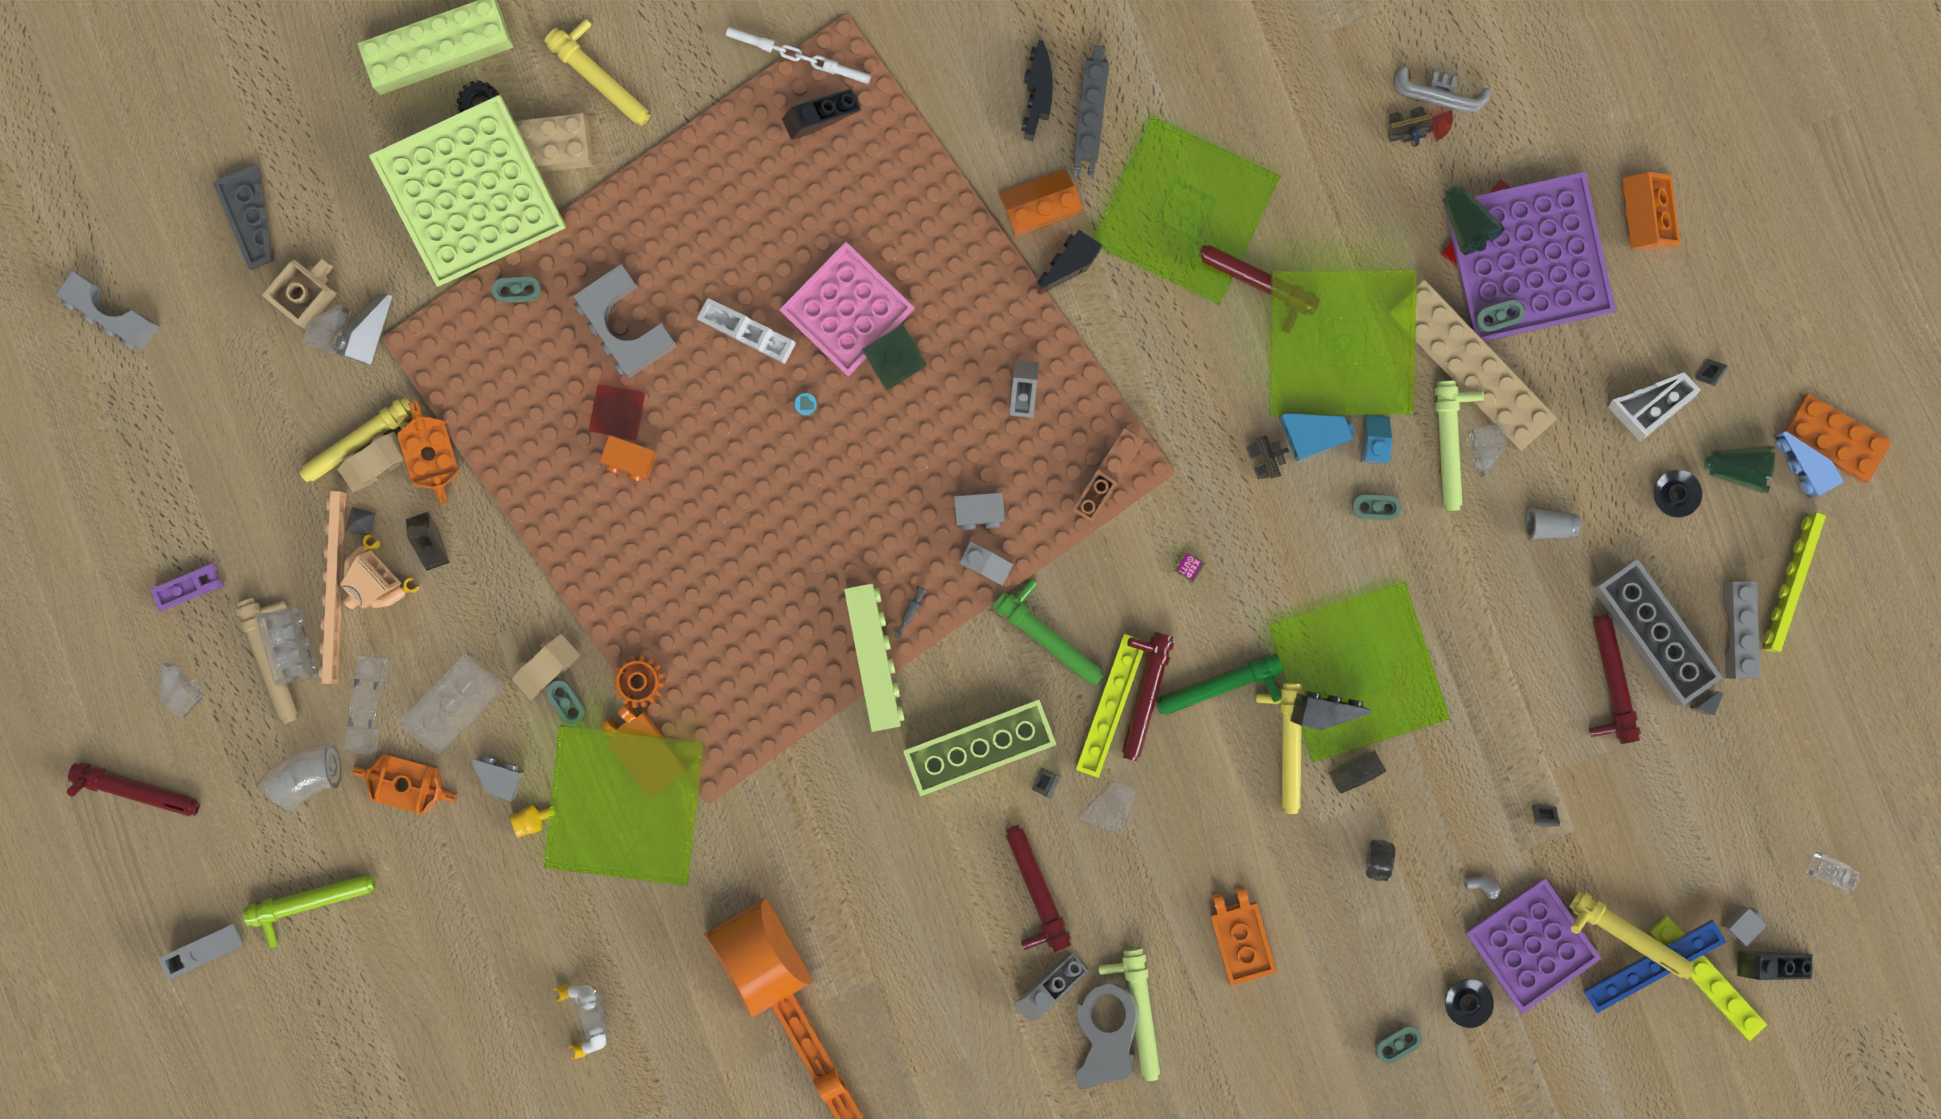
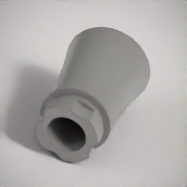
[1525,507,1581,541]

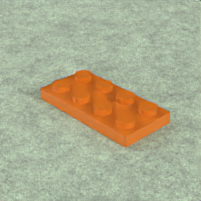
[1784,393,1892,483]

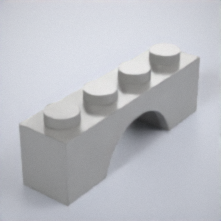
[56,271,160,350]
[1723,581,1760,679]

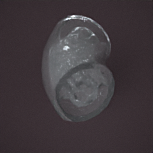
[256,743,342,812]

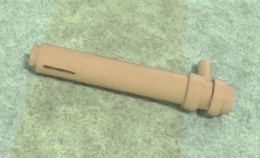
[235,598,298,725]

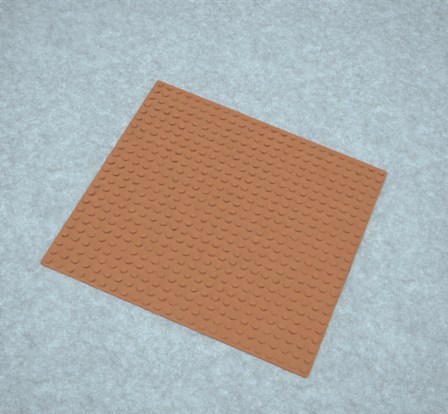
[383,14,1174,803]

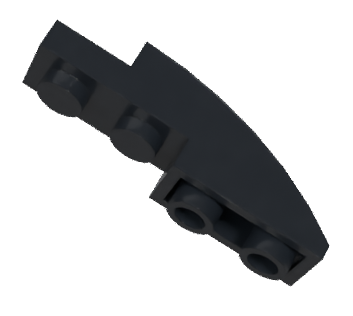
[1021,40,1053,141]

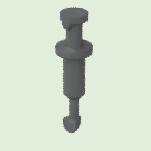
[894,586,928,639]

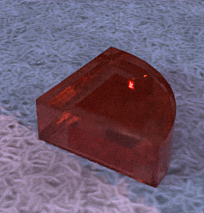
[1428,110,1453,142]

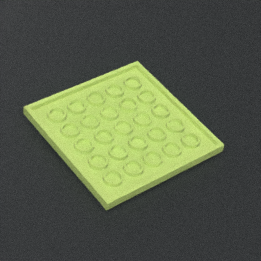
[369,94,566,287]

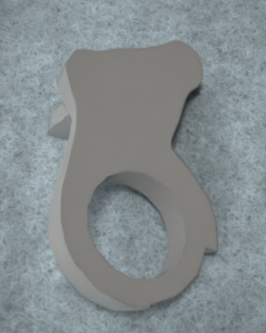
[1076,984,1139,1089]

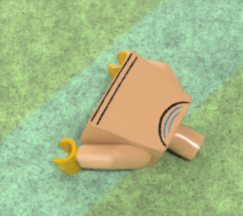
[341,535,419,609]

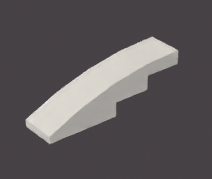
[697,298,796,364]

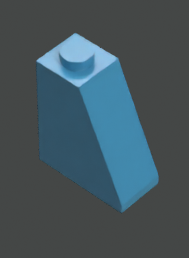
[1279,413,1354,462]

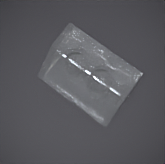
[256,608,318,685]

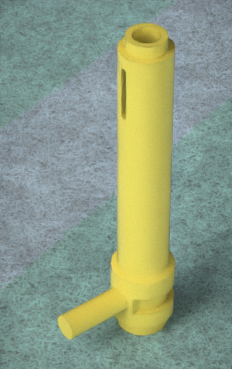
[545,19,650,126]
[299,397,416,482]
[1256,682,1304,814]
[1569,891,1695,980]

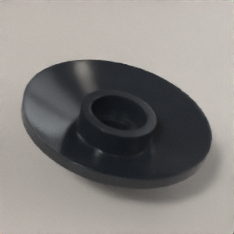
[1654,470,1702,518]
[1445,979,1494,1028]

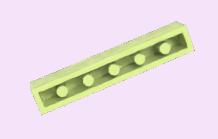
[844,584,905,732]

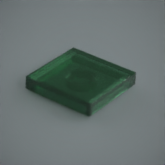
[861,324,927,390]

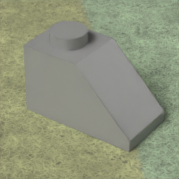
[1009,360,1039,418]
[959,542,1013,586]

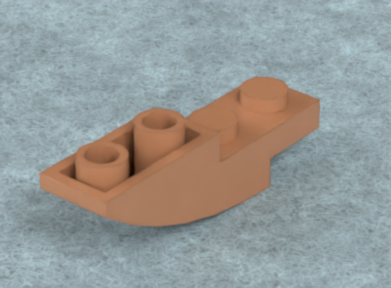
[1072,427,1145,522]

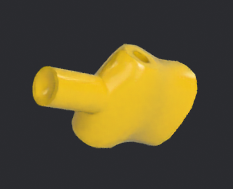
[509,805,557,838]

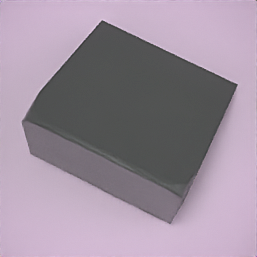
[1691,691,1723,715]

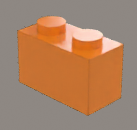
[599,435,658,482]

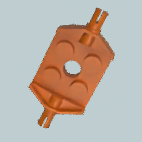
[397,401,460,505]
[352,754,457,815]

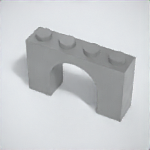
[573,264,678,378]

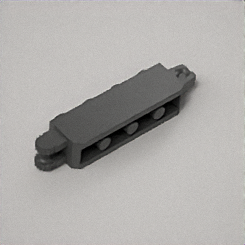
[1073,45,1109,178]

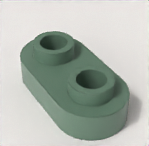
[492,277,542,303]
[1476,300,1525,332]
[1352,494,1401,520]
[547,680,585,725]
[1375,1025,1422,1064]

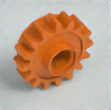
[612,655,666,708]

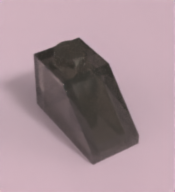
[406,511,449,571]
[1328,749,1387,794]

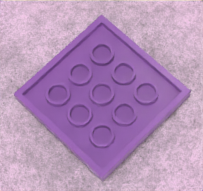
[1464,878,1601,1014]

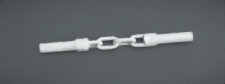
[726,27,871,84]

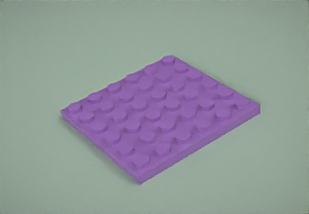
[1444,172,1616,341]

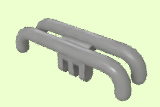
[1394,66,1491,113]

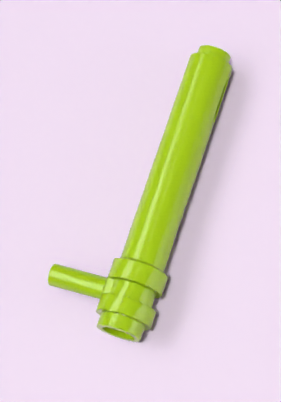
[243,875,376,948]

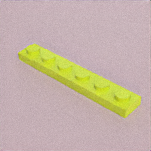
[1763,513,1826,652]
[1075,634,1143,778]
[1648,915,1767,1041]

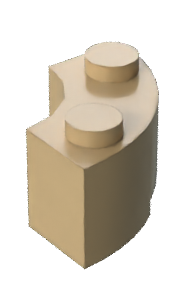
[338,432,404,493]
[512,634,580,700]

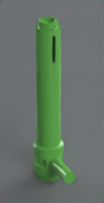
[993,579,1104,686]

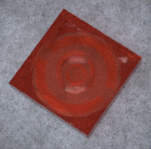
[588,384,646,441]

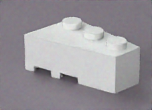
[1608,372,1701,442]

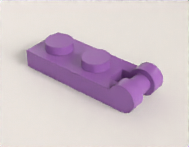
[150,564,224,612]

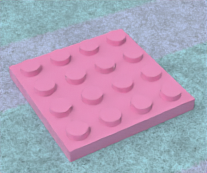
[779,242,915,377]

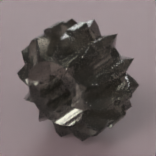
[1365,840,1395,882]

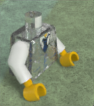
[553,983,610,1060]

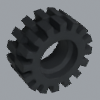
[457,80,500,113]

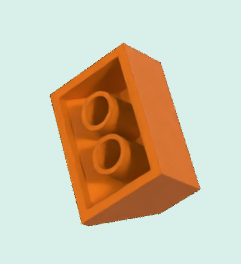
[999,169,1083,238]
[1622,172,1681,250]

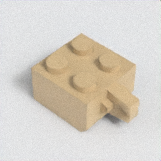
[262,259,337,330]

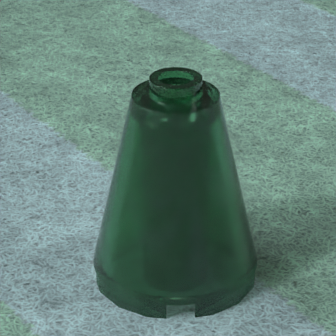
[1443,186,1505,255]
[1704,446,1775,493]

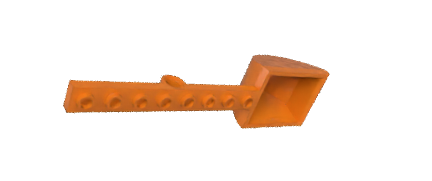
[703,897,865,1119]

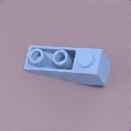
[1774,431,1844,498]

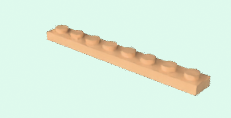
[319,491,347,684]

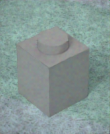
[1721,906,1767,946]

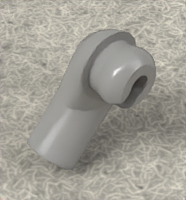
[1464,875,1500,899]

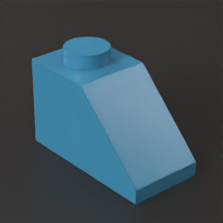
[1361,415,1392,465]

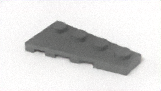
[213,164,273,270]

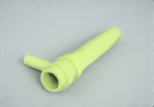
[1434,381,1484,511]
[1099,947,1160,1081]

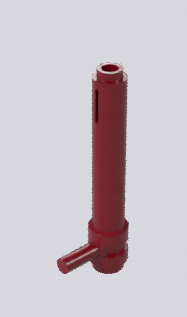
[1198,245,1320,334]
[1589,613,1641,744]
[1122,632,1174,761]
[67,762,200,817]
[1005,824,1072,952]

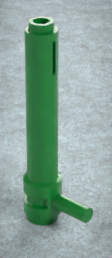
[1156,653,1283,715]

